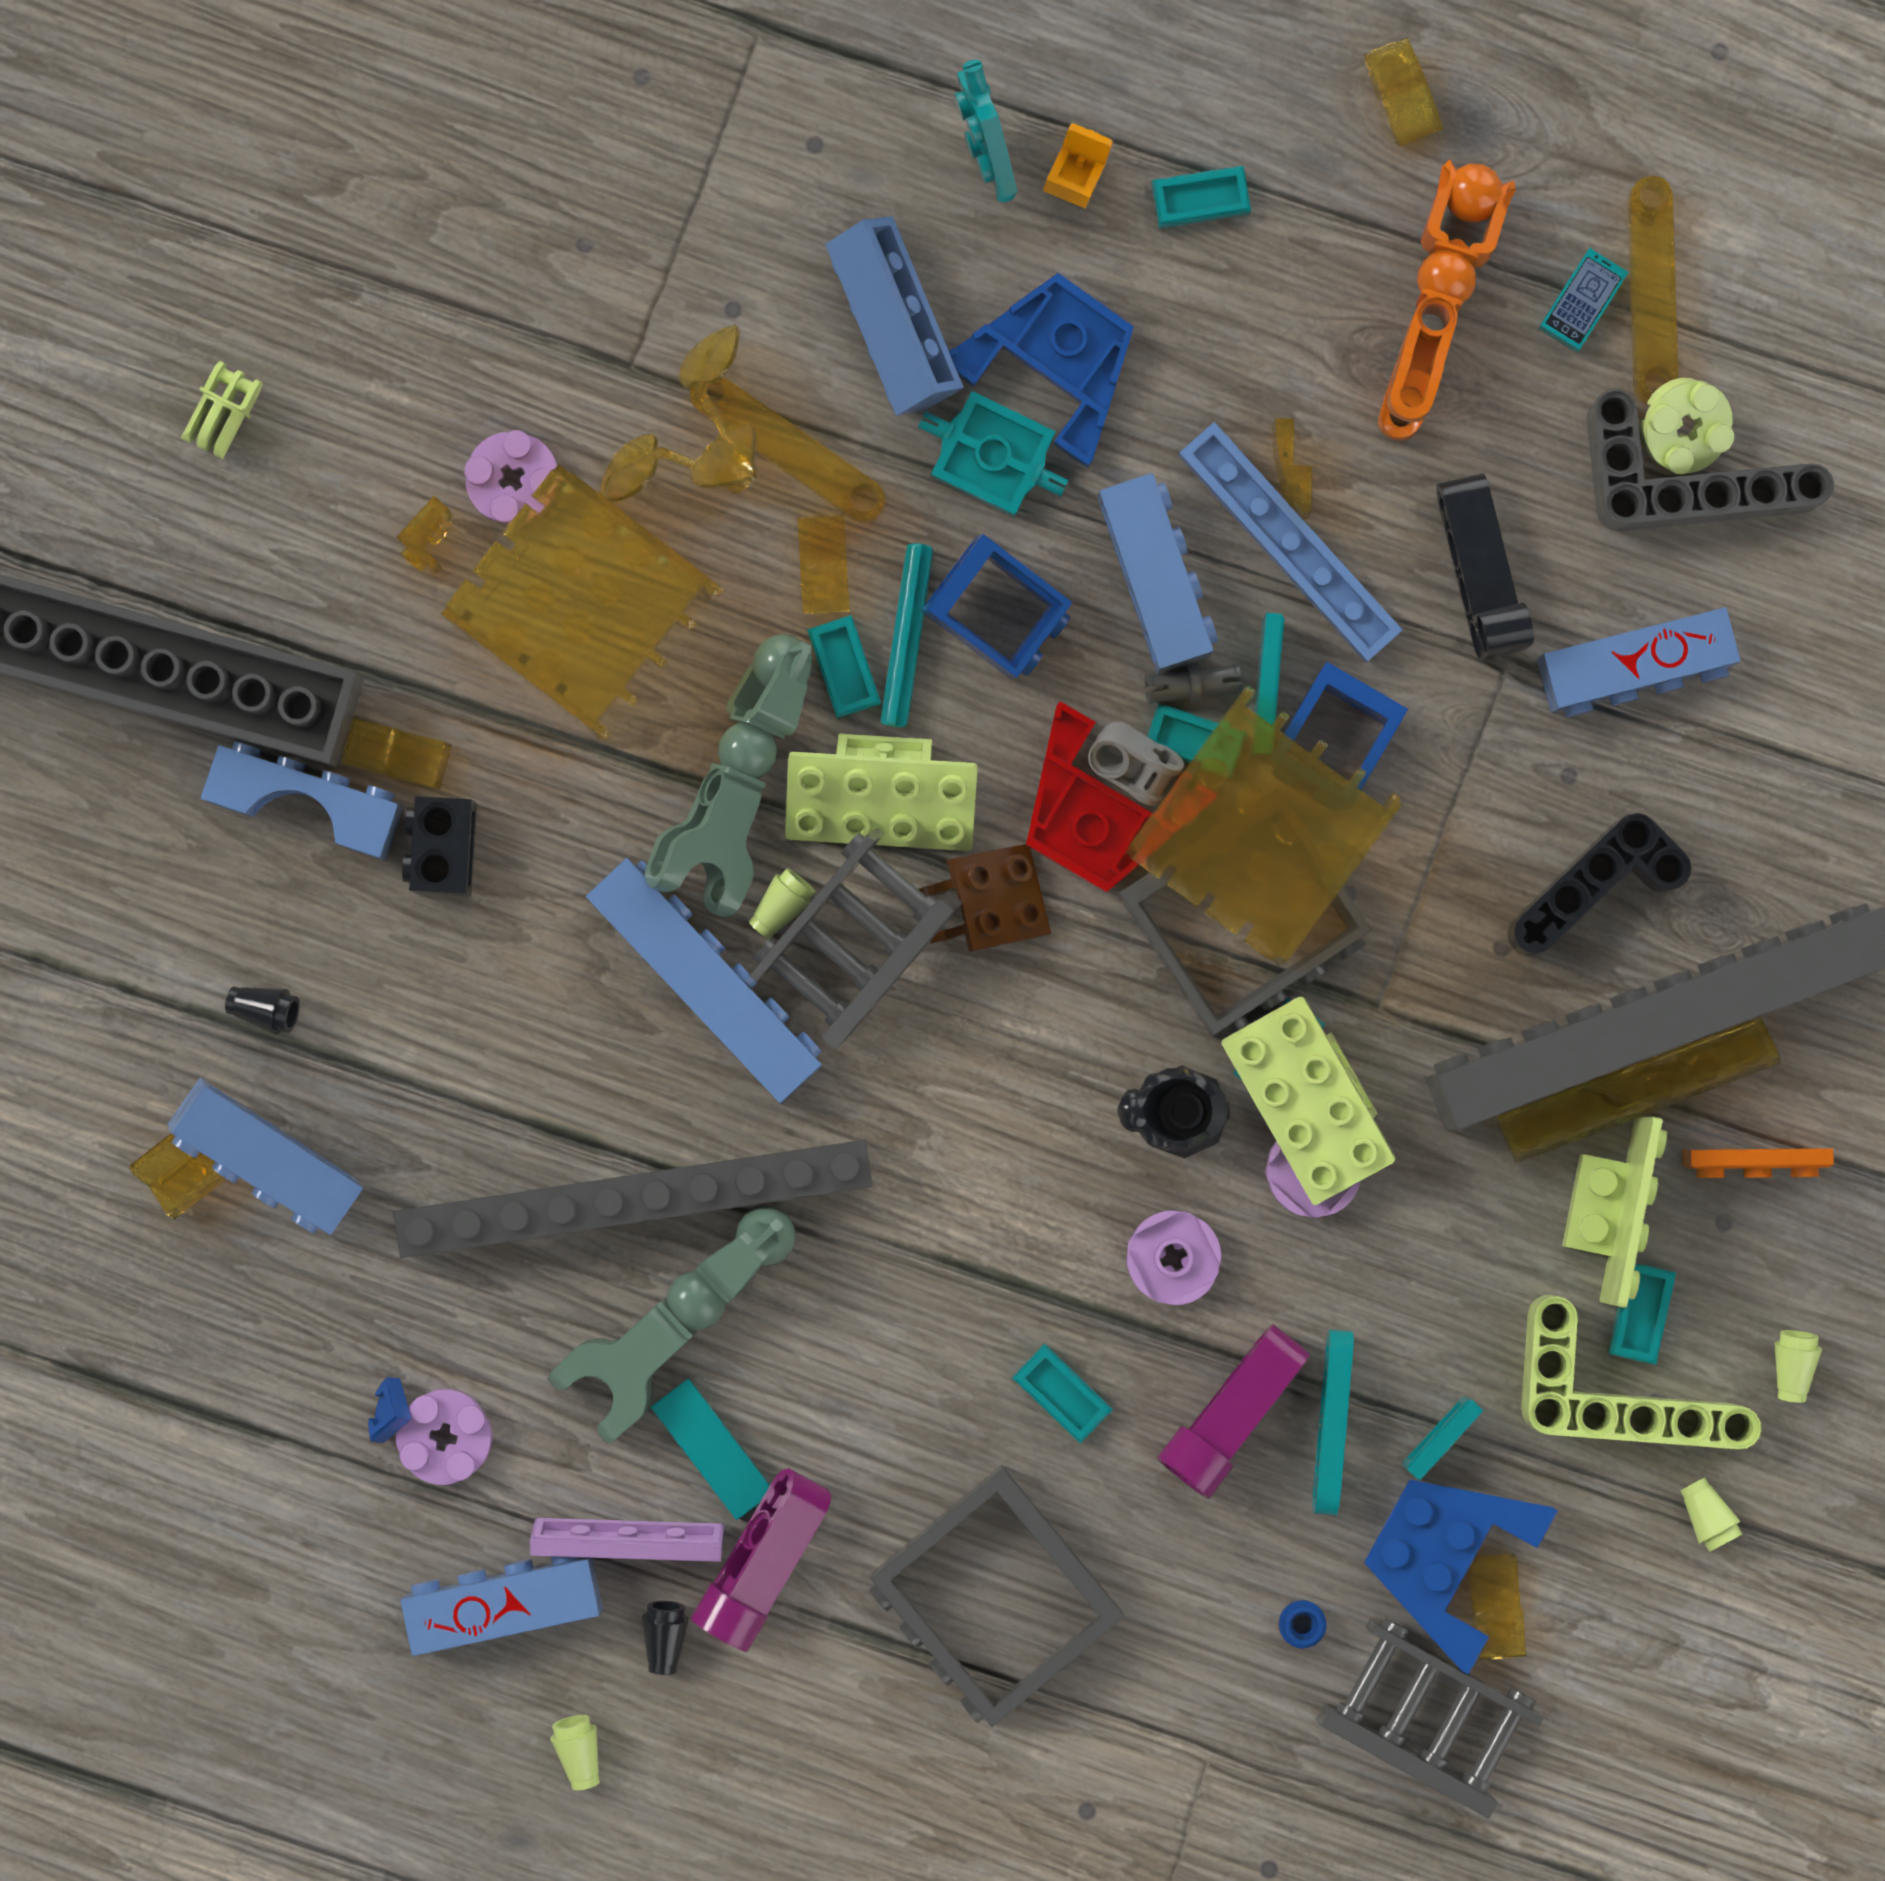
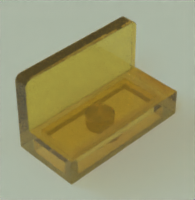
[129,1133,226,1220]

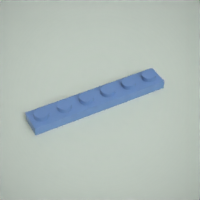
[1178,422,1402,663]

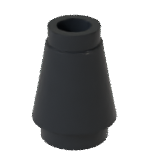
[225,986,300,1035]
[642,1600,689,1675]

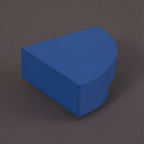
[368,1377,411,1443]

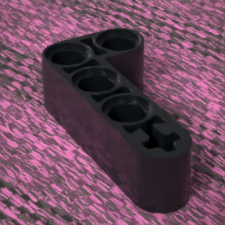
[1436,473,1534,661]
[1507,813,1692,956]

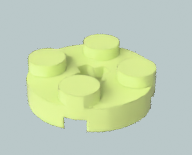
[1639,378,1734,474]

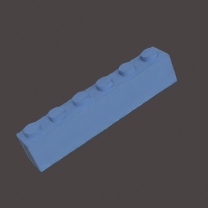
[585,858,823,1104]

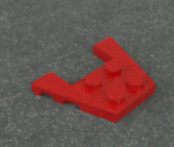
[1025,701,1217,893]

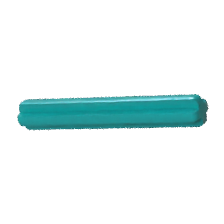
[881,543,934,728]

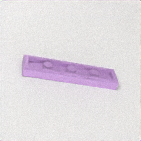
[530,1518,724,1562]

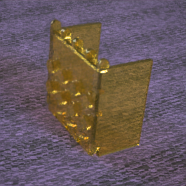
[441,464,724,741]
[1125,686,1403,966]

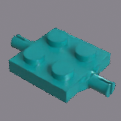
[954,60,1018,203]
[917,391,1069,518]

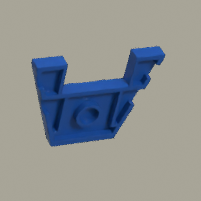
[949,273,1134,469]
[1364,1479,1558,1675]

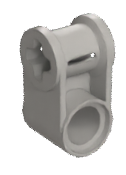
[1088,722,1184,806]

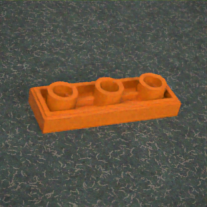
[1682,1148,1834,1178]

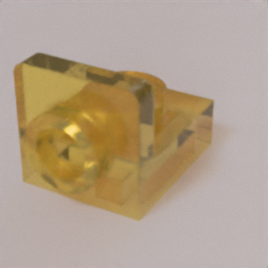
[396,496,454,575]

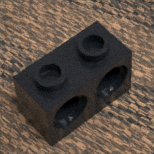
[402,796,477,897]

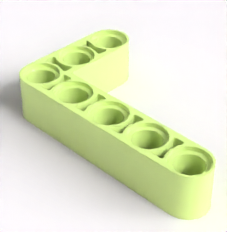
[1521,1295,1762,1449]

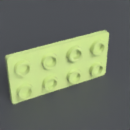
[785,734,978,851]
[1222,996,1395,1205]
[1562,1117,1667,1308]

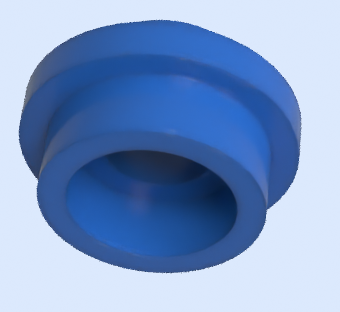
[1278,1600,1326,1648]

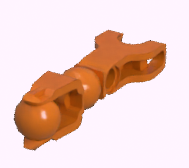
[1378,159,1516,441]

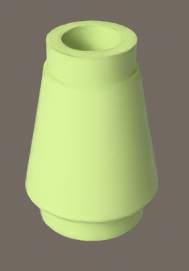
[748,868,816,939]
[1774,1330,1822,1403]
[1680,1477,1742,1552]
[550,1715,600,1790]

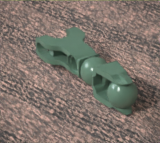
[645,633,813,918]
[548,1206,796,1444]

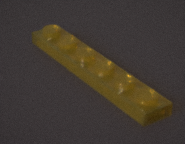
[1497,1017,1781,1164]

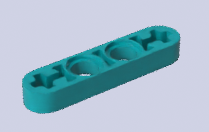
[1312,1329,1354,1516]

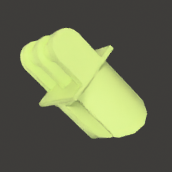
[181,361,263,460]

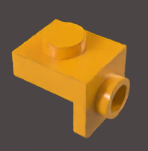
[1043,123,1113,209]

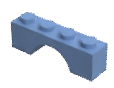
[200,741,404,861]

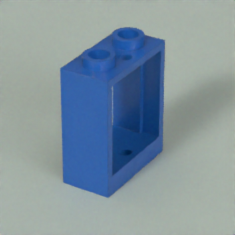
[921,534,1073,679]
[1266,662,1408,812]

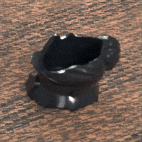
[1117,1065,1230,1159]

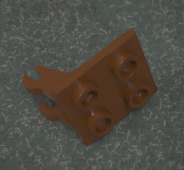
[918,844,1051,952]

